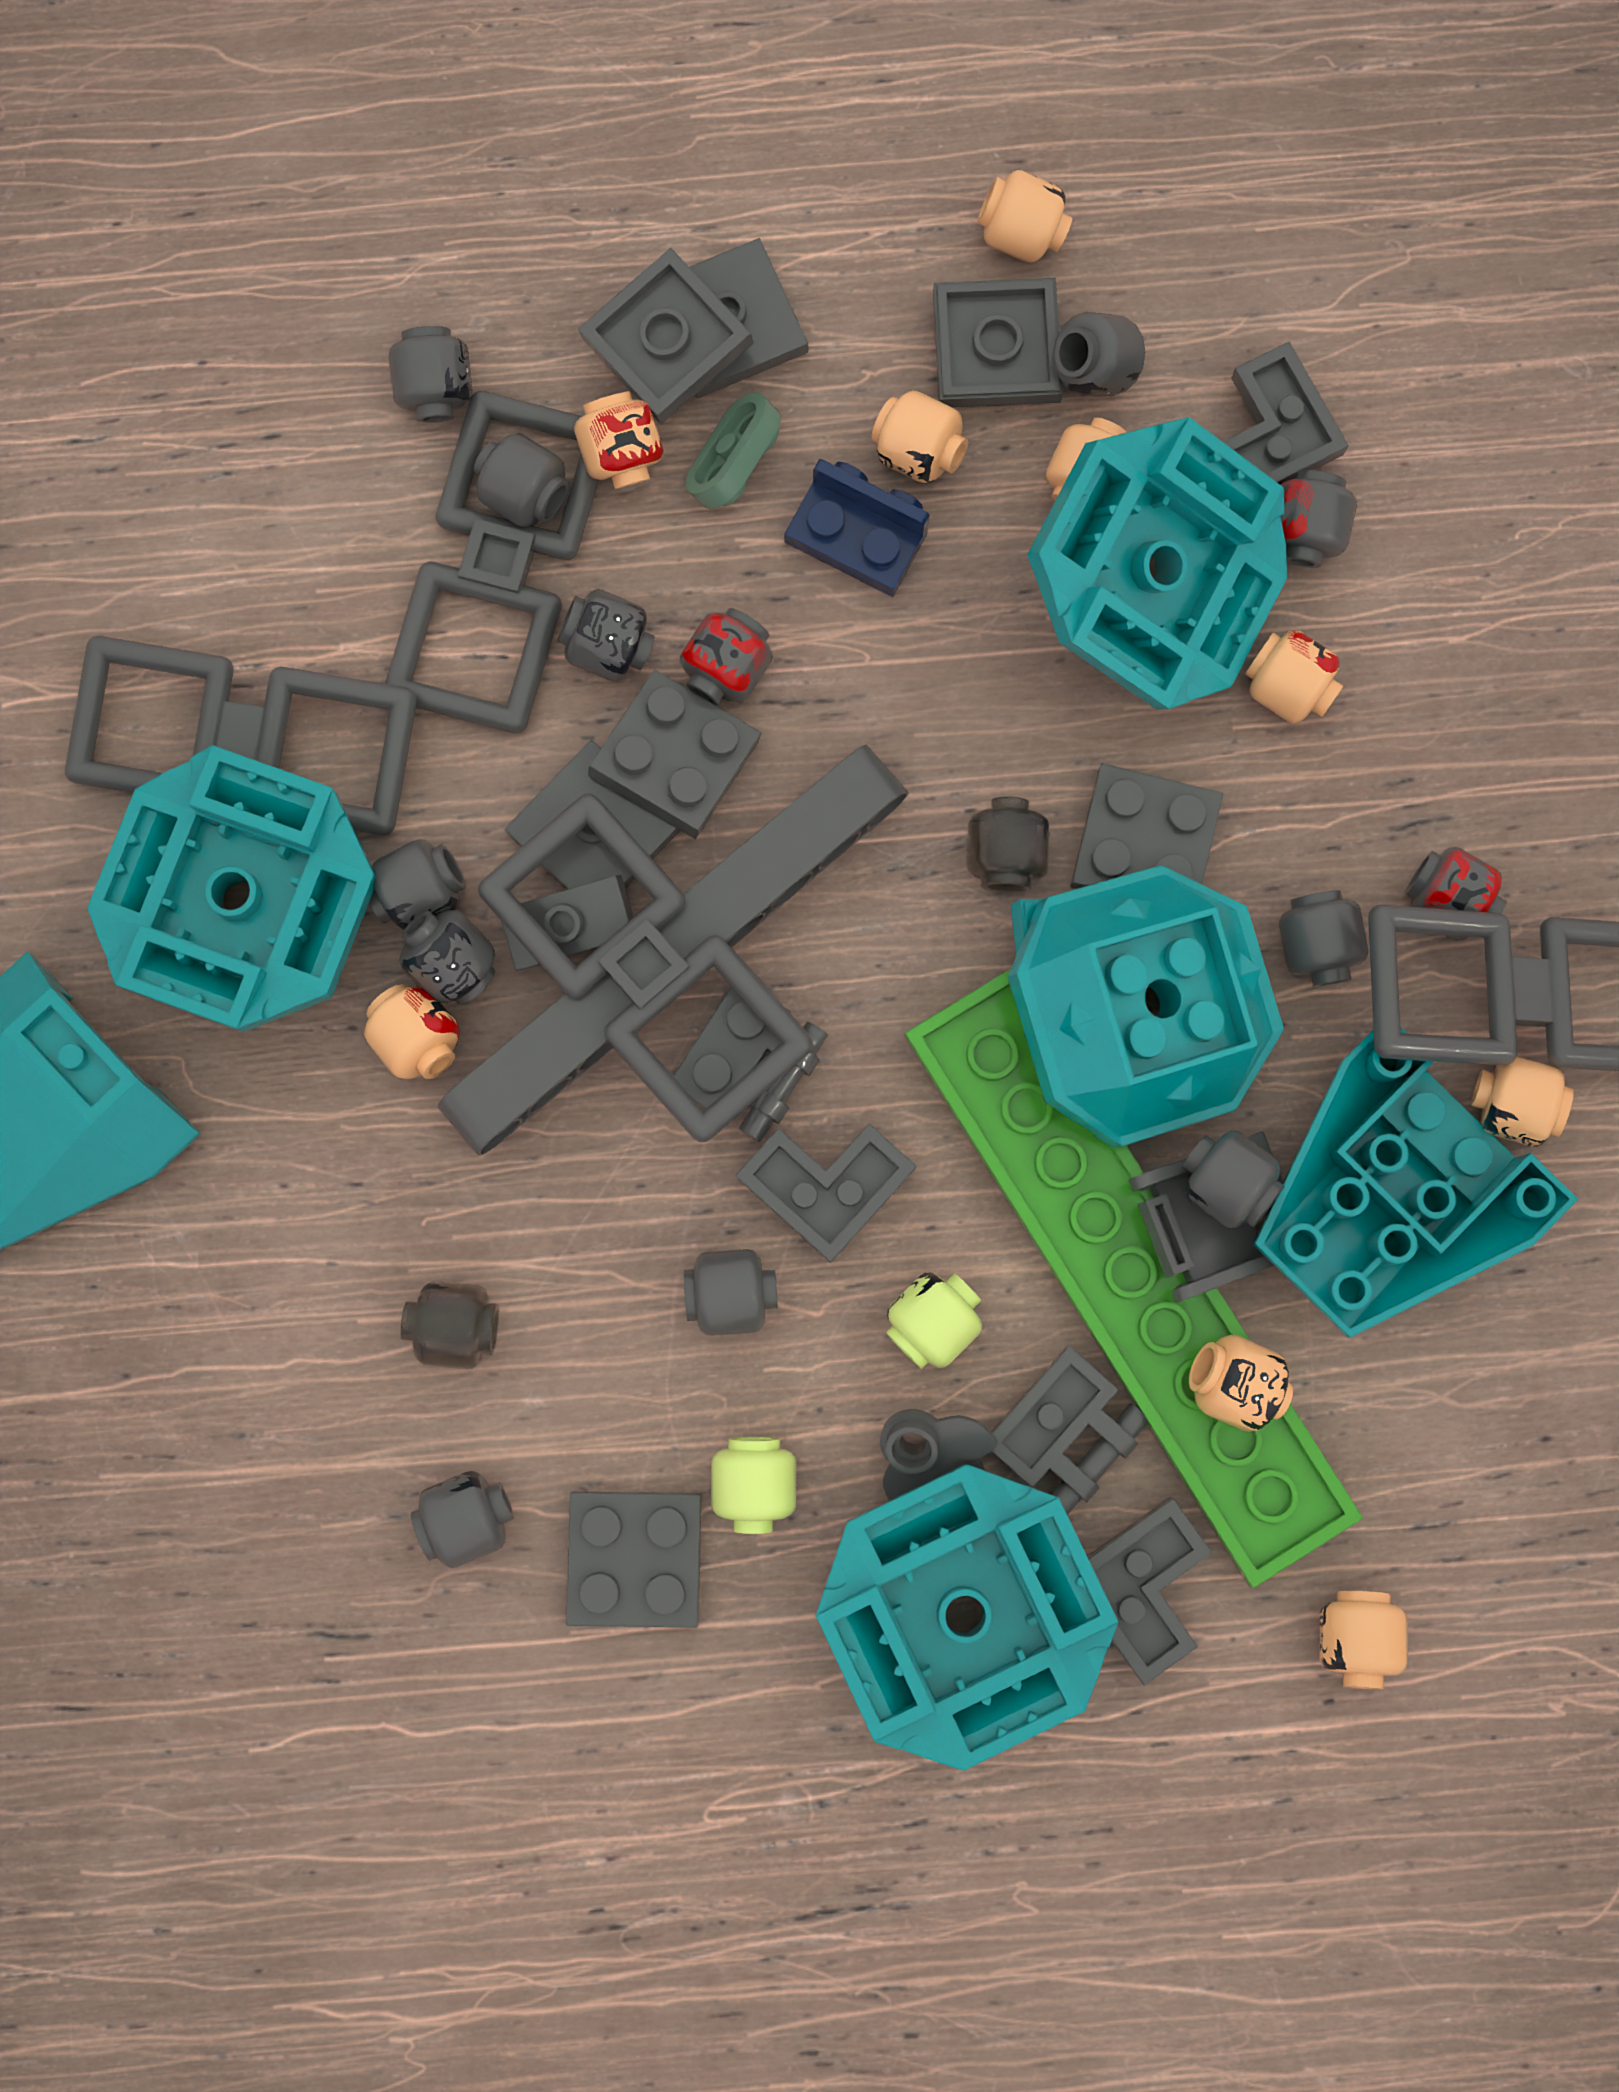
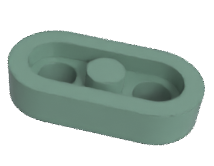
[685,392,781,509]

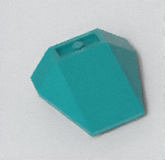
[0,951,201,1251]
[1253,1026,1578,1338]

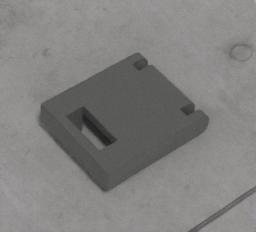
[1128,1131,1283,1303]

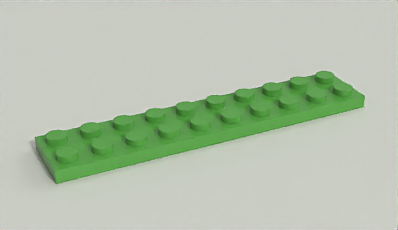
[904,968,1363,1588]

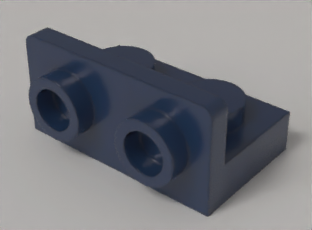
[784,459,930,597]

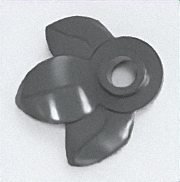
[880,1409,998,1500]

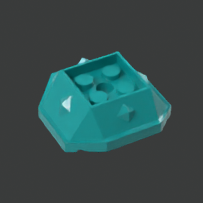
[1027,417,1287,710]
[87,745,376,1032]
[1008,865,1284,1148]
[816,1464,1119,1771]

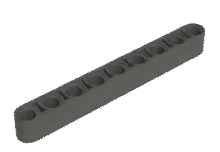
[438,745,909,1156]

